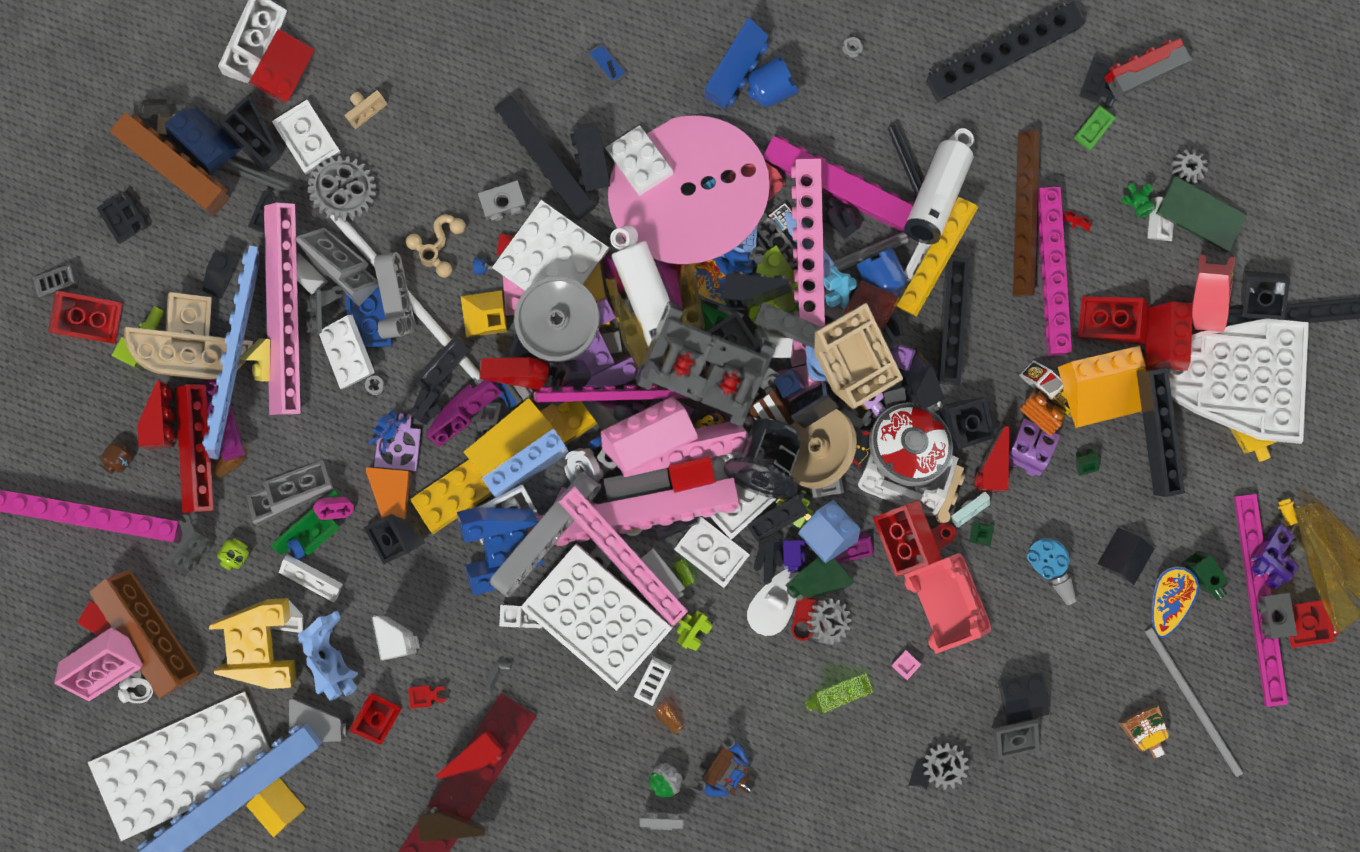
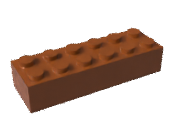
[109,112,230,217]
[89,570,200,699]

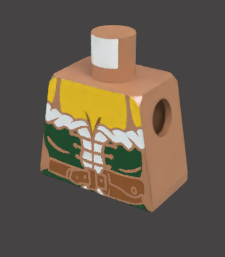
[1118,704,1169,758]

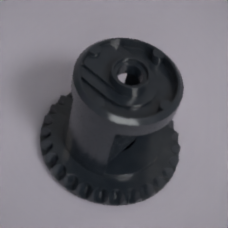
[724,418,803,499]

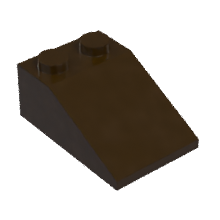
[418,806,489,841]

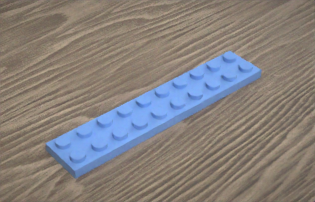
[203,246,260,459]

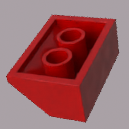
[1145,302,1193,371]

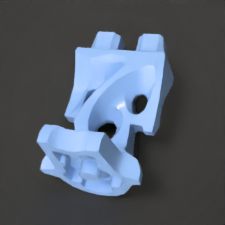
[298,611,358,701]

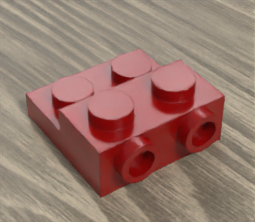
[1289,599,1339,648]

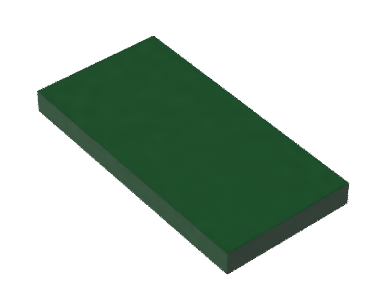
[1156,176,1246,252]

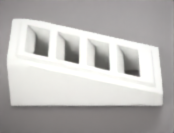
[634,656,672,706]

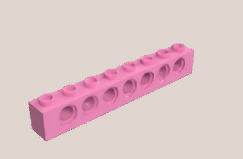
[791,159,825,327]

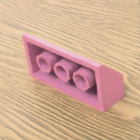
[601,396,698,474]
[54,628,142,701]

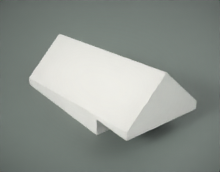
[218,0,287,84]

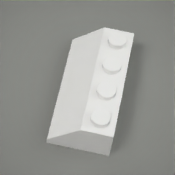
[372,616,420,660]

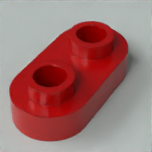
[931,523,956,550]

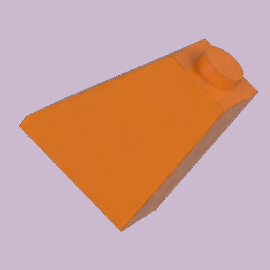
[366,467,411,520]

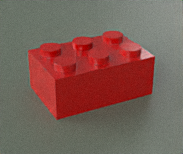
[873,500,942,577]

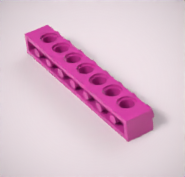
[1037,187,1072,356]

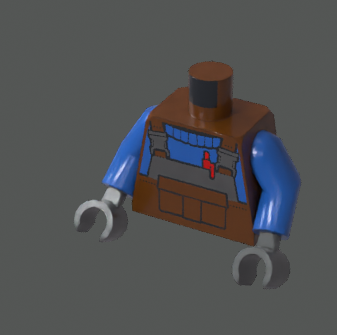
[690,733,755,797]

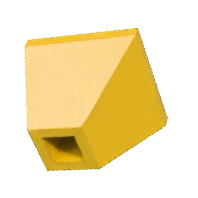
[461,290,508,338]

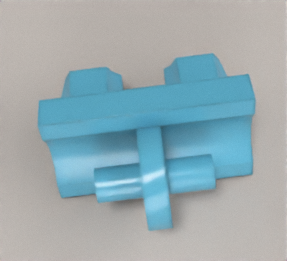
[823,266,857,309]

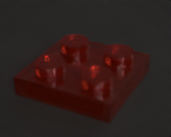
[842,280,900,333]

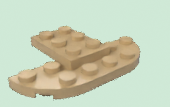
[124,292,253,379]

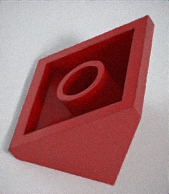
[668,456,715,493]
[349,692,402,745]

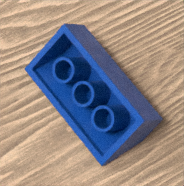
[704,18,770,110]

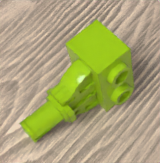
[112,306,165,372]

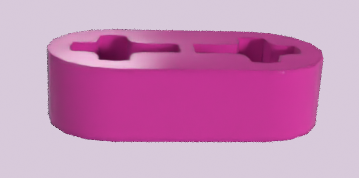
[313,497,354,520]

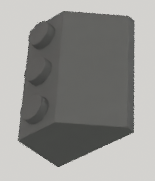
[603,468,671,502]

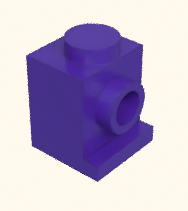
[782,540,805,573]

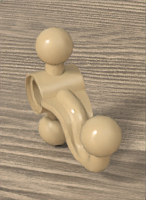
[405,214,466,278]

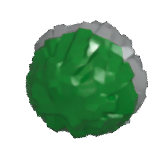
[648,763,683,798]

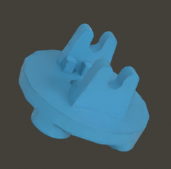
[1027,538,1070,579]

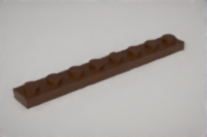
[1013,130,1040,297]

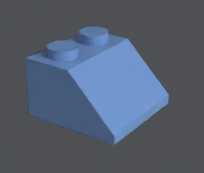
[798,500,861,564]

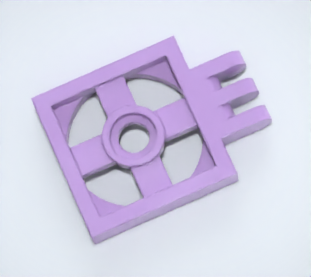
[374,412,421,471]

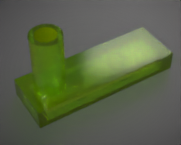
[806,673,874,714]

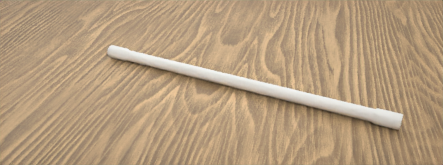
[314,196,484,385]

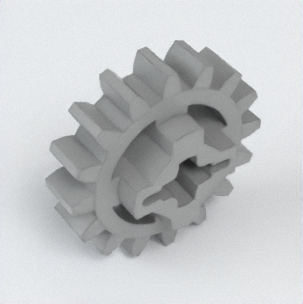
[807,598,851,645]
[922,743,969,790]

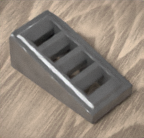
[33,264,79,298]

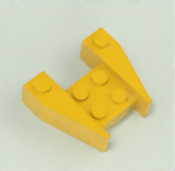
[209,598,297,689]

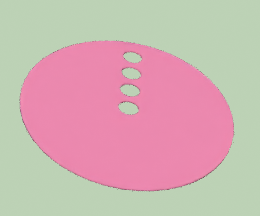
[608,116,769,264]

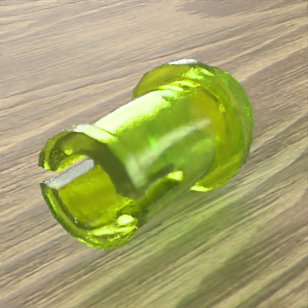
[673,559,696,587]

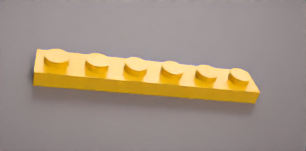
[897,197,978,317]

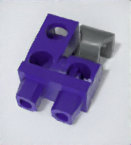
[1251,524,1311,589]

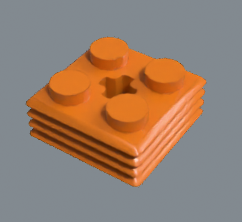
[1020,390,1065,436]

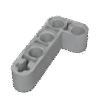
[374,252,415,339]

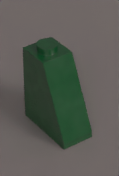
[785,556,854,601]

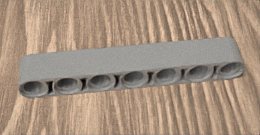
[490,472,601,597]

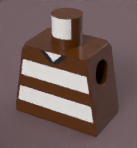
[744,383,795,427]

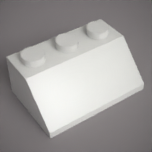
[479,484,539,545]

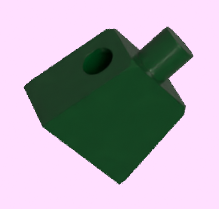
[1182,551,1227,600]

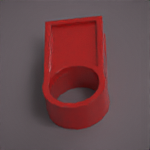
[791,599,817,641]

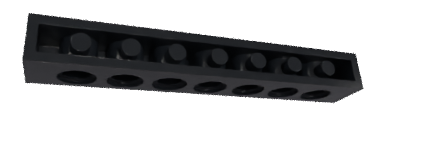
[926,2,1085,103]

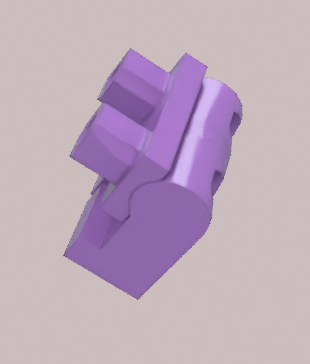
[1009,419,1060,476]

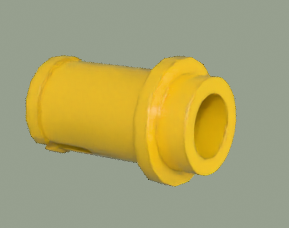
[1278,498,1300,526]

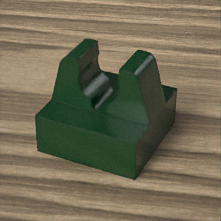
[1076,449,1100,476]
[969,522,994,546]

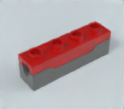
[1104,39,1192,99]

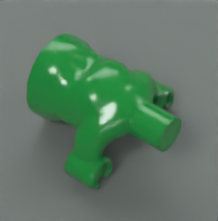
[1121,183,1156,218]

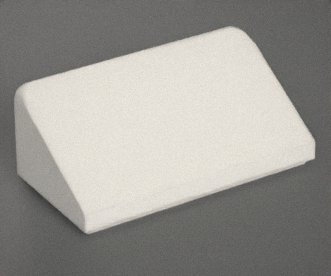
[1148,197,1174,241]

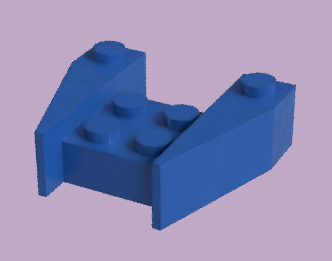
[457,507,544,595]

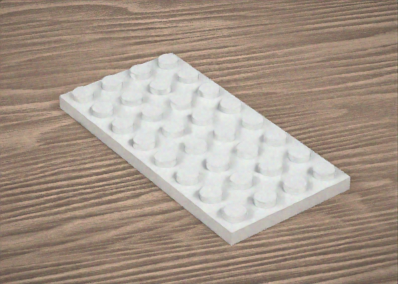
[88,692,270,841]

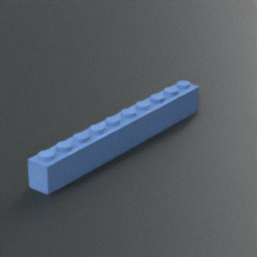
[136,722,322,852]

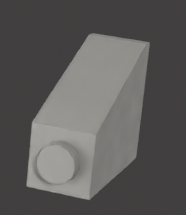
[620,549,685,600]
[289,699,347,742]

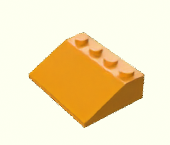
[1058,346,1146,428]

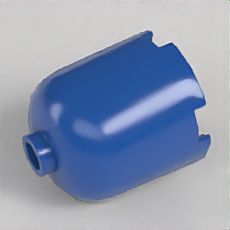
[747,56,799,107]
[857,248,907,300]

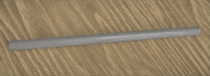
[1144,627,1243,777]

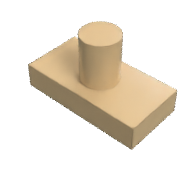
[344,90,388,129]

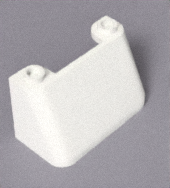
[858,453,958,516]

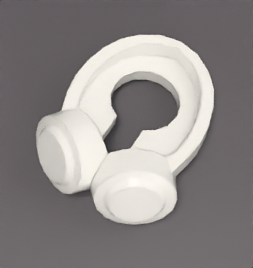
[118,676,153,703]

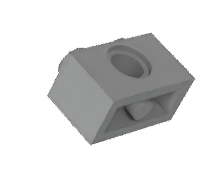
[478,180,526,222]

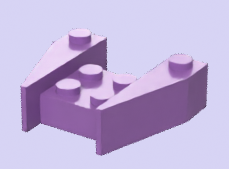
[570,297,640,388]

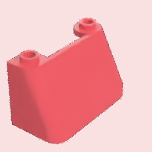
[904,553,991,654]

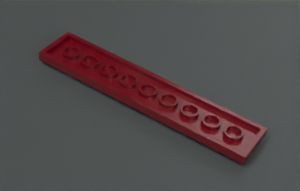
[399,693,536,852]

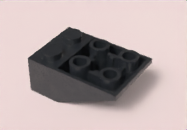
[723,271,793,309]

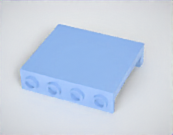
[482,429,569,498]

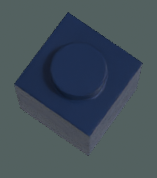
[773,369,807,399]

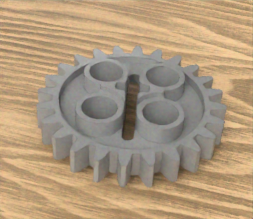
[308,155,376,222]

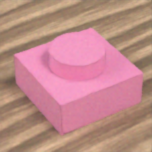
[891,650,921,680]

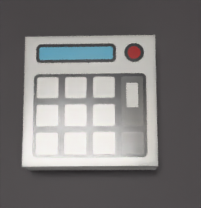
[768,203,792,232]

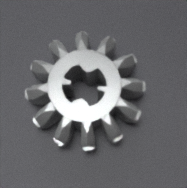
[1172,149,1208,184]

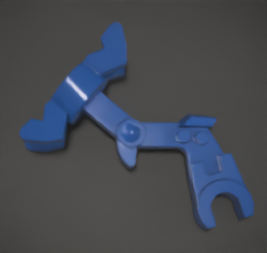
[368,409,408,454]

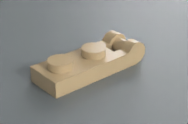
[936,465,966,524]

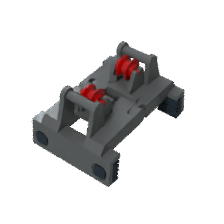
[636,301,776,427]

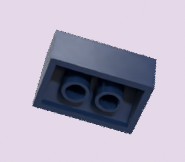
[164,108,241,175]

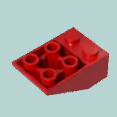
[137,381,176,450]

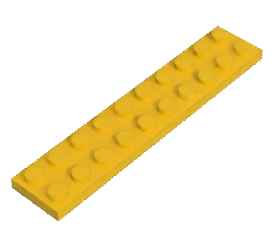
[410,401,597,534]

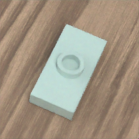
[951,492,991,527]

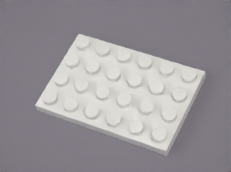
[520,543,673,691]

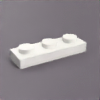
[279,554,343,602]

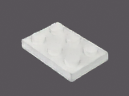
[272,100,341,174]
[605,125,674,196]
[319,315,375,389]
[674,516,750,588]

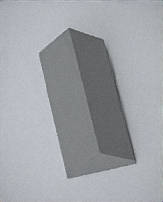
[296,228,379,306]
[246,460,334,526]

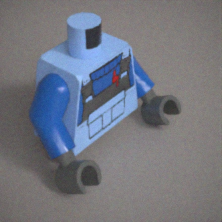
[722,209,767,266]

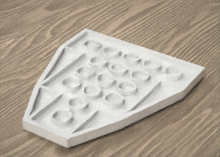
[1168,319,1309,444]

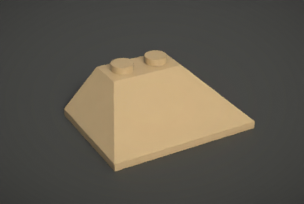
[814,303,903,409]

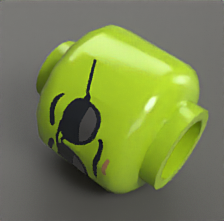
[217,538,249,570]

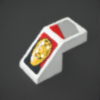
[1019,360,1064,400]

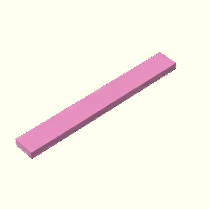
[558,486,688,626]

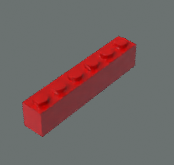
[175,385,214,514]

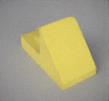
[239,338,270,381]

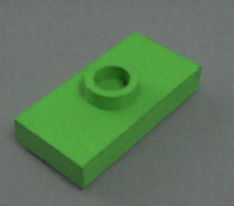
[1073,105,1116,151]

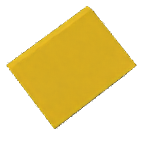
[246,778,306,837]

